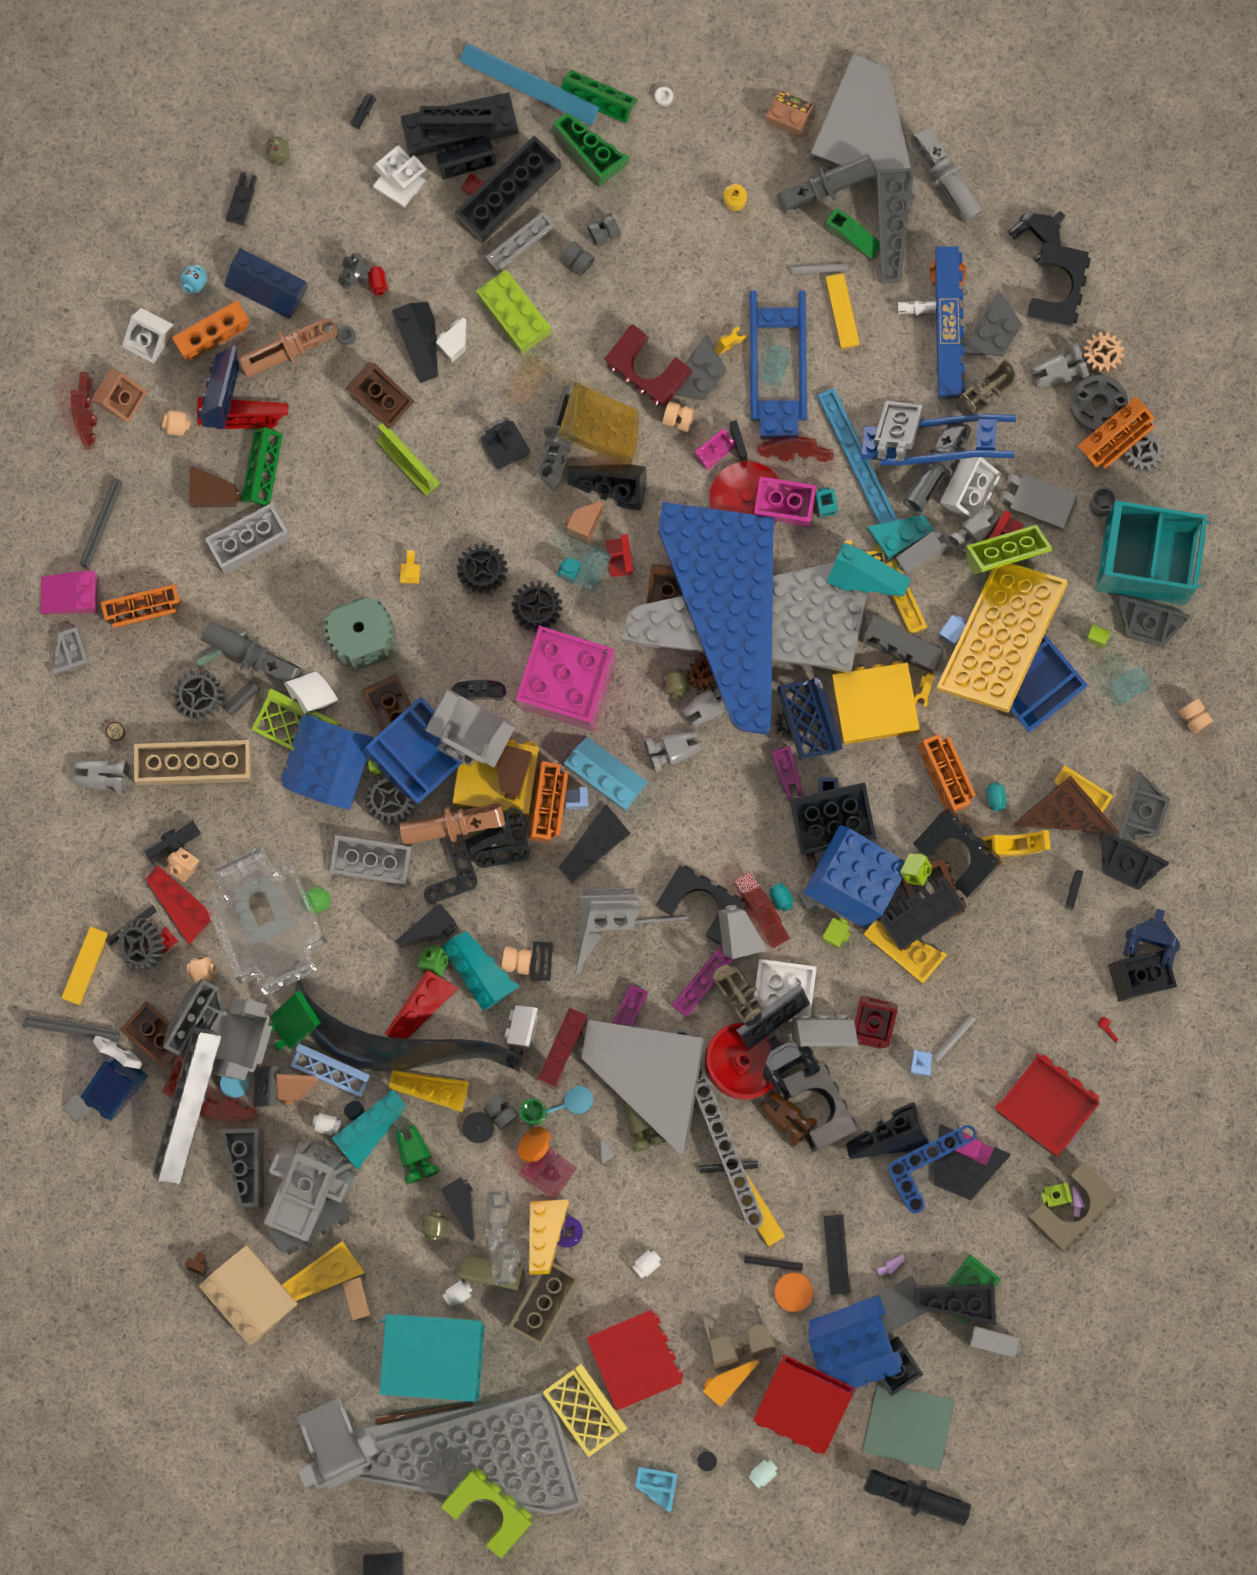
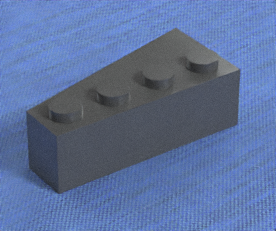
[863,615,943,673]

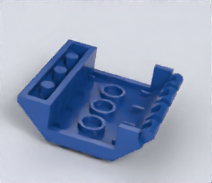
[280,714,374,810]
[808,1295,903,1388]

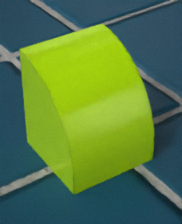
[1085,624,1111,649]

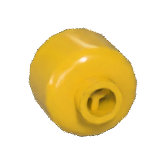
[723,184,747,211]

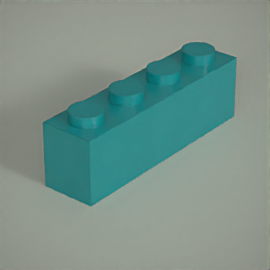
[442,931,520,1011]
[332,1090,407,1170]

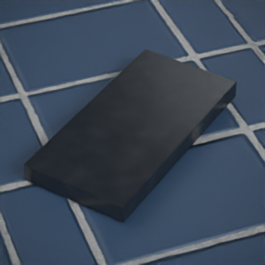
[737,984,810,1050]

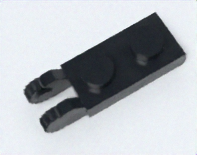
[226,172,257,226]

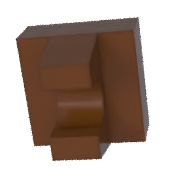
[185,1252,207,1277]

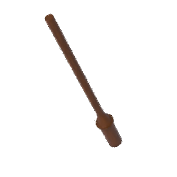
[375,1401,473,1423]

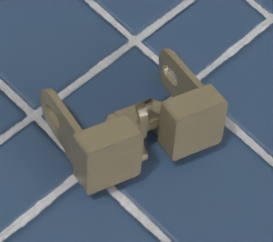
[956,359,1017,415]
[712,965,766,1024]
[703,1305,776,1370]

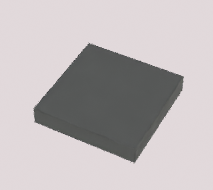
[253,1066,278,1108]

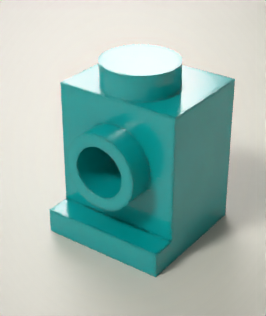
[815,487,838,518]
[557,557,582,584]

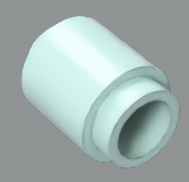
[748,1459,778,1489]

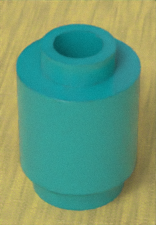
[985,782,1007,812]
[769,882,795,912]

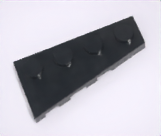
[559,804,631,882]

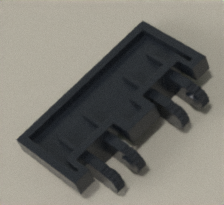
[879,874,965,951]

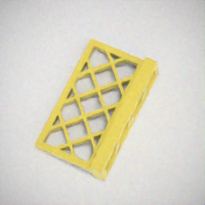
[542,1364,627,1457]

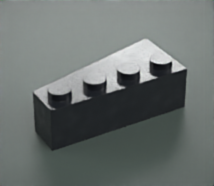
[914,1283,996,1325]

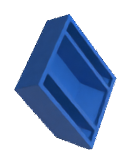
[1010,634,1088,733]
[362,696,462,804]
[803,825,905,929]

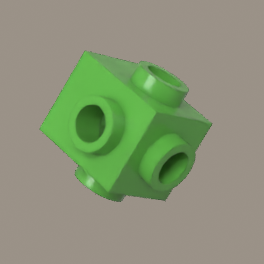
[417,945,449,977]

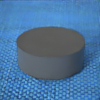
[337,326,356,345]

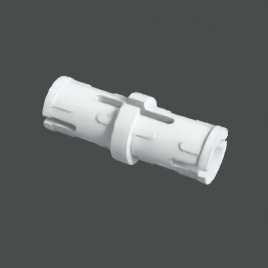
[898,300,936,315]

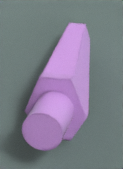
[1071,1186,1085,1217]
[877,1255,904,1277]

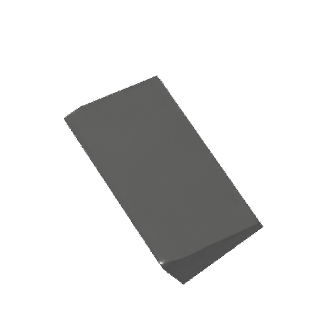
[223,681,259,715]

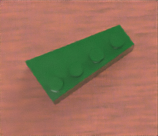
[551,112,629,187]

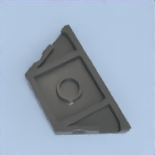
[964,291,1022,357]
[675,335,726,400]
[1118,595,1190,648]
[1117,771,1170,841]

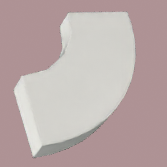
[93,1036,142,1069]

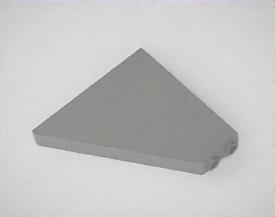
[810,54,916,200]
[579,1020,705,1156]

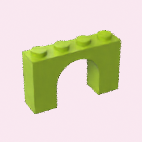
[441,1467,533,1558]

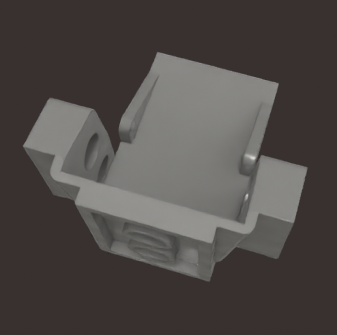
[425,688,515,767]
[576,888,639,974]
[212,999,272,1080]
[264,1140,358,1242]
[297,1397,381,1490]

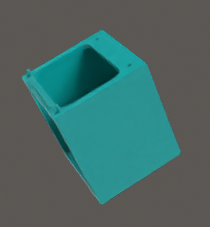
[1096,500,1212,606]
[379,1314,485,1402]

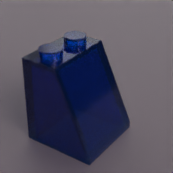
[80,1057,149,1121]

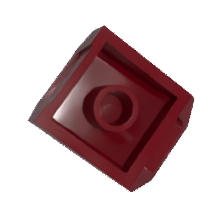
[854,996,898,1049]

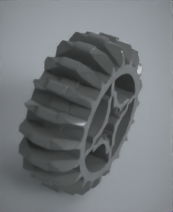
[173,670,225,721]
[364,774,415,825]
[116,918,166,970]

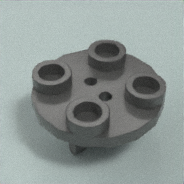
[338,253,370,289]

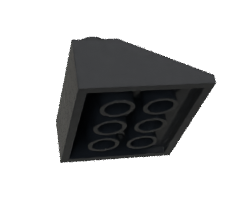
[789,782,876,855]

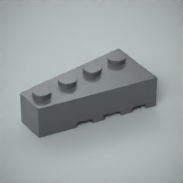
[220,1128,264,1209]
[270,1199,353,1255]

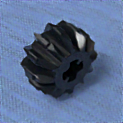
[775,707,808,740]

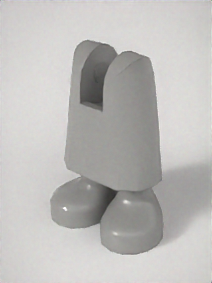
[1031,344,1089,387]
[948,505,1000,560]
[682,686,725,727]
[644,731,703,773]
[71,760,129,796]

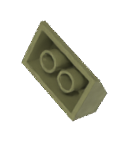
[460,1252,524,1291]

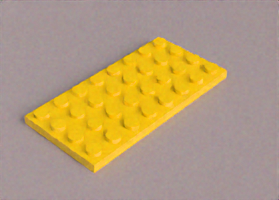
[937,563,1068,713]

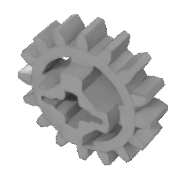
[1124,432,1165,472]

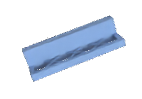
[291,1044,371,1097]

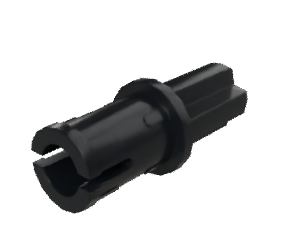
[349,93,376,129]

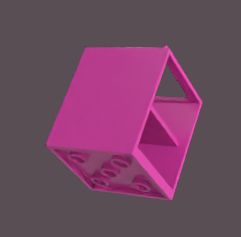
[516,626,617,732]

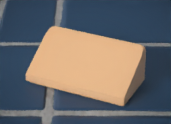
[342,1277,371,1321]

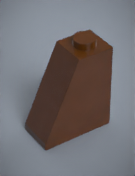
[189,466,240,507]
[496,745,532,801]

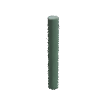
[196,631,248,667]

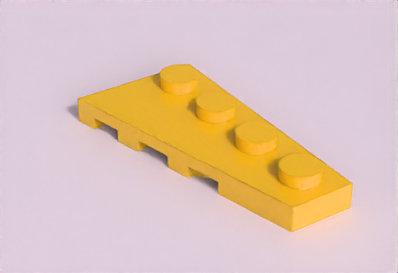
[389,1070,469,1113]
[282,1241,365,1301]

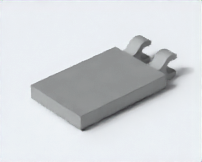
[874,401,923,461]
[999,473,1077,530]

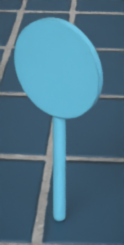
[212,1067,249,1098]
[547,1086,593,1114]

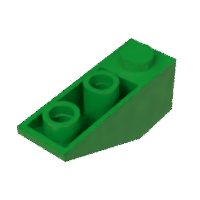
[825,207,880,259]

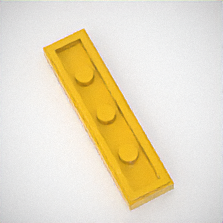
[825,273,860,349]
[885,559,927,634]
[62,927,109,1005]
[727,1172,785,1247]

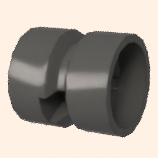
[587,213,621,246]
[560,241,595,277]
[1089,487,1116,517]
[483,1094,519,1130]

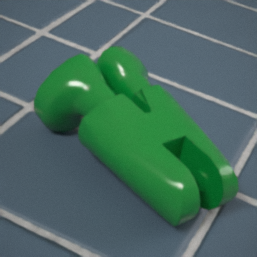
[396,1125,440,1184]

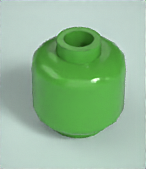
[301,887,331,914]

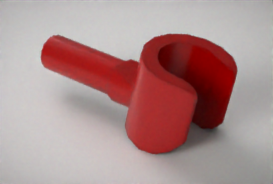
[1098,1017,1119,1042]

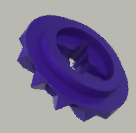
[557,1216,583,1248]

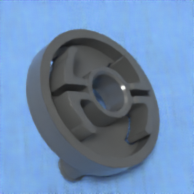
[1070,375,1128,432]

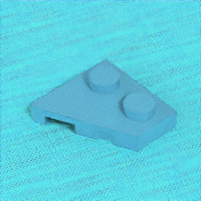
[635,1467,678,1512]

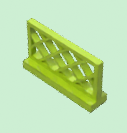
[376,423,440,496]
[251,688,341,750]

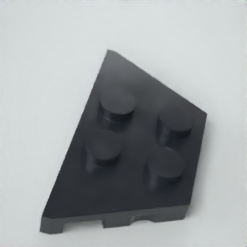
[1101,831,1170,890]

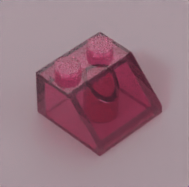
[518,1148,577,1200]

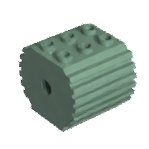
[325,597,396,671]

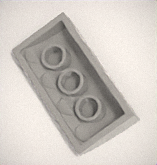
[205,503,291,574]
[330,833,413,885]

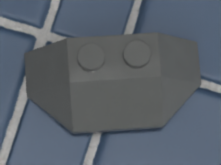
[163,978,224,1056]

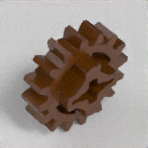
[686,654,717,692]

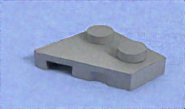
[52,627,89,675]

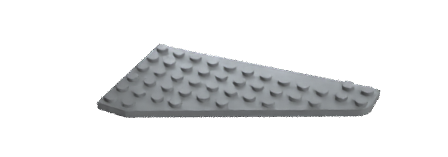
[622,562,867,673]
[354,1391,584,1515]

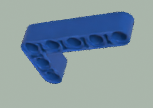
[889,1125,977,1213]

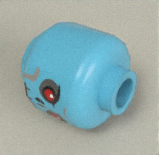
[179,265,207,293]

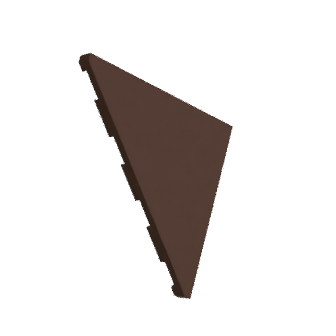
[1014,776,1119,834]

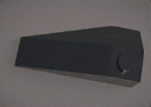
[567,464,647,510]

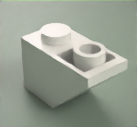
[436,317,467,362]

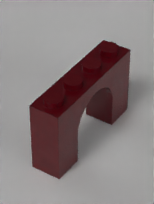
[604,324,693,407]
[537,1007,588,1091]

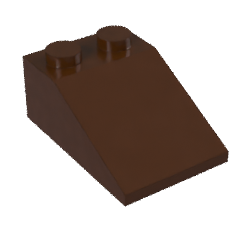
[345,361,415,428]
[647,564,682,604]
[362,673,412,731]
[120,1001,176,1069]

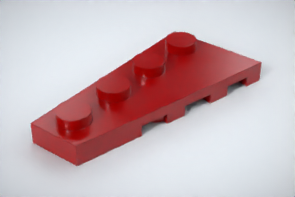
[145,865,215,945]
[384,969,459,1039]

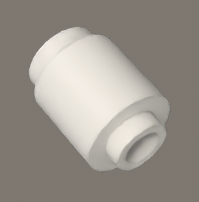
[312,1113,342,1136]
[632,1250,661,1279]
[443,1280,473,1308]

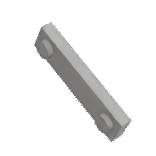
[486,211,555,273]

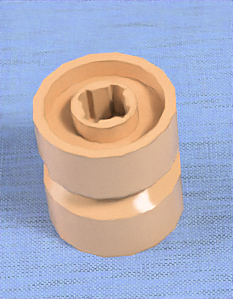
[662,401,695,432]
[1178,699,1214,735]
[501,946,532,975]

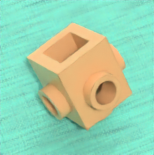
[166,848,200,883]

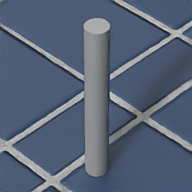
[792,263,848,275]
[932,1015,976,1063]

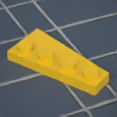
[863,920,948,984]
[529,1200,570,1275]

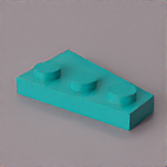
[866,515,934,560]

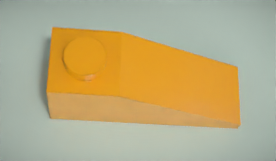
[702,1359,759,1407]

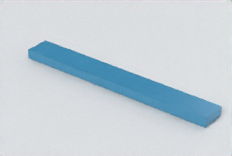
[460,43,600,125]
[817,388,898,524]

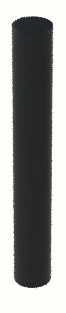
[106,905,157,945]
[700,1161,758,1173]
[744,1255,803,1271]

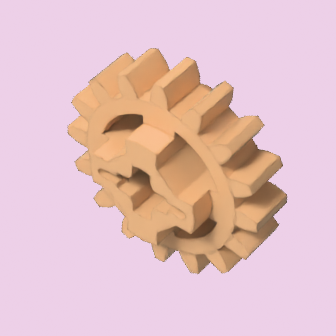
[1083,332,1124,374]

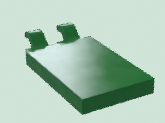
[268,991,321,1051]

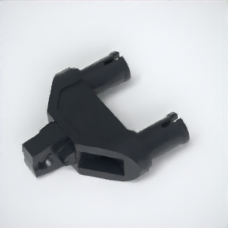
[1008,211,1065,266]
[451,680,507,701]
[763,1035,821,1095]

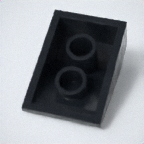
[395,903,457,948]
[1108,950,1177,1002]
[440,1177,476,1242]

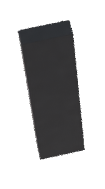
[823,1214,850,1295]

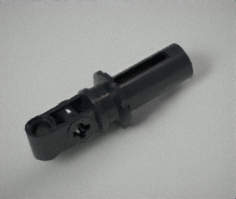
[863,1469,971,1526]

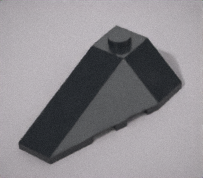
[392,302,438,383]
[846,1102,929,1159]

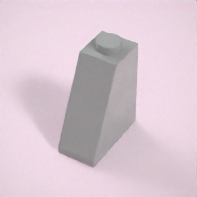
[896,531,953,573]
[718,905,766,959]
[967,1327,1022,1358]

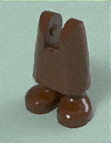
[759,1091,817,1148]

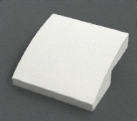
[373,145,427,190]
[373,176,426,208]
[284,672,338,714]

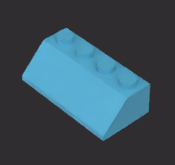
[564,737,648,812]

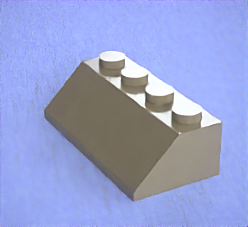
[508,1262,580,1347]

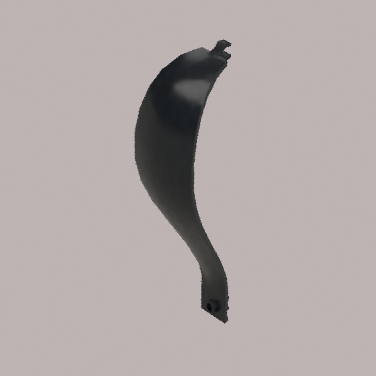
[293,960,524,1072]

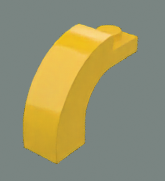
[981,830,1051,857]

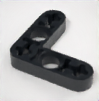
[474,806,530,868]
[424,837,478,903]

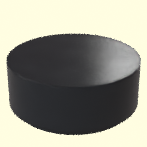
[344,1101,364,1120]
[697,1451,717,1471]

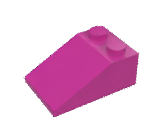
[754,477,816,527]
[41,571,98,614]

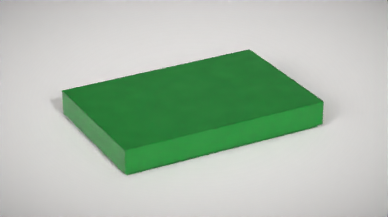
[947,1254,1001,1325]

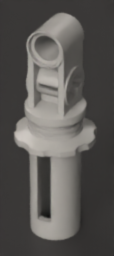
[911,127,983,223]

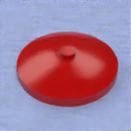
[709,461,780,524]
[704,1023,772,1100]

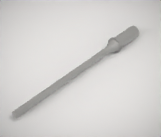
[596,915,690,924]

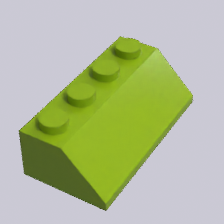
[966,525,1052,574]

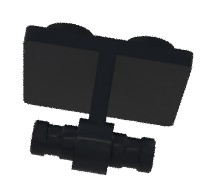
[480,417,530,470]

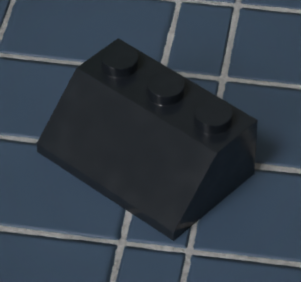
[435,138,496,180]

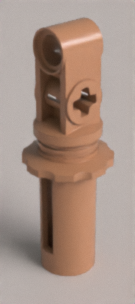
[238,318,338,378]
[400,803,506,845]

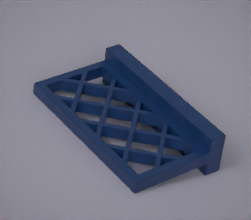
[777,677,843,760]

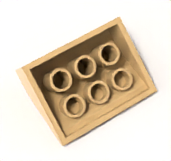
[199,1245,298,1346]

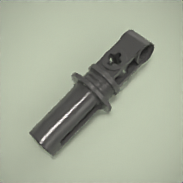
[776,154,877,213]
[538,386,585,487]
[903,423,971,513]
[201,620,302,683]

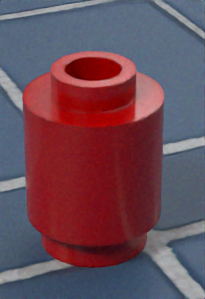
[367,266,388,296]

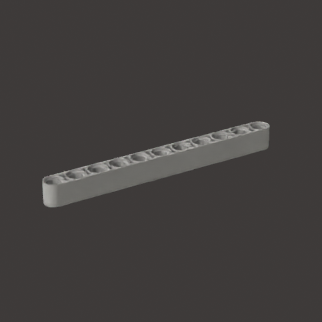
[674,1028,763,1229]

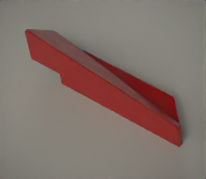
[197,397,289,429]

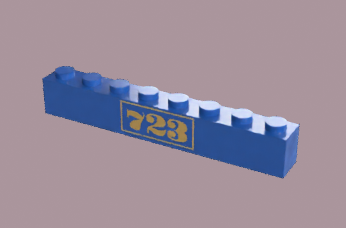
[935,246,965,398]

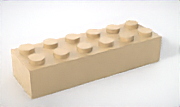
[134,740,252,786]

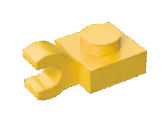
[714,327,746,356]
[400,550,420,584]
[914,672,935,707]

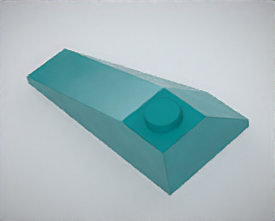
[826,542,911,597]

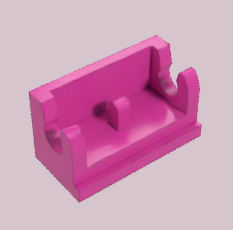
[695,428,735,470]

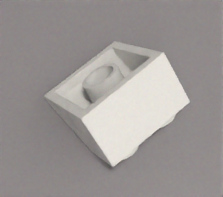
[122,308,174,364]
[504,1005,539,1050]

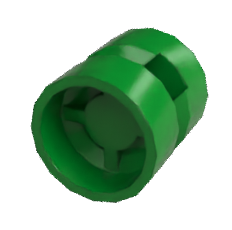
[520,1099,548,1126]

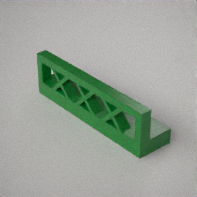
[561,69,638,123]
[240,427,283,506]

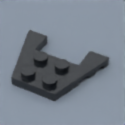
[935,1124,1011,1201]

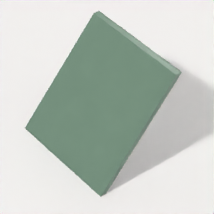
[862,1382,955,1470]

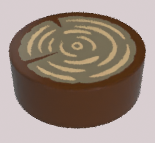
[106,722,125,742]

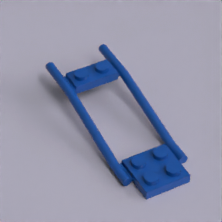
[749,290,807,438]
[862,414,1016,466]

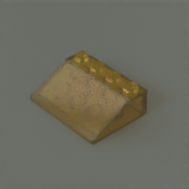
[558,382,639,463]

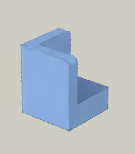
[565,787,588,810]
[910,1049,932,1077]

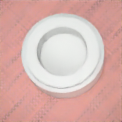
[655,87,673,106]

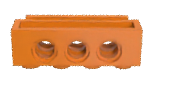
[172,300,250,361]
[1078,397,1155,469]
[100,584,181,628]
[917,734,976,813]
[528,761,569,843]

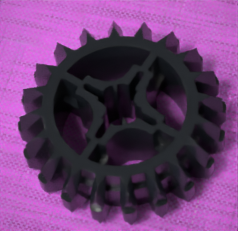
[457,543,508,594]
[511,581,563,632]

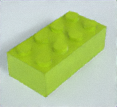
[476,269,552,355]

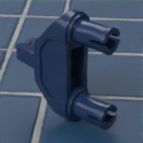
[1123,909,1181,968]

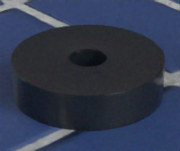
[463,1112,494,1144]

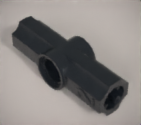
[143,819,201,864]

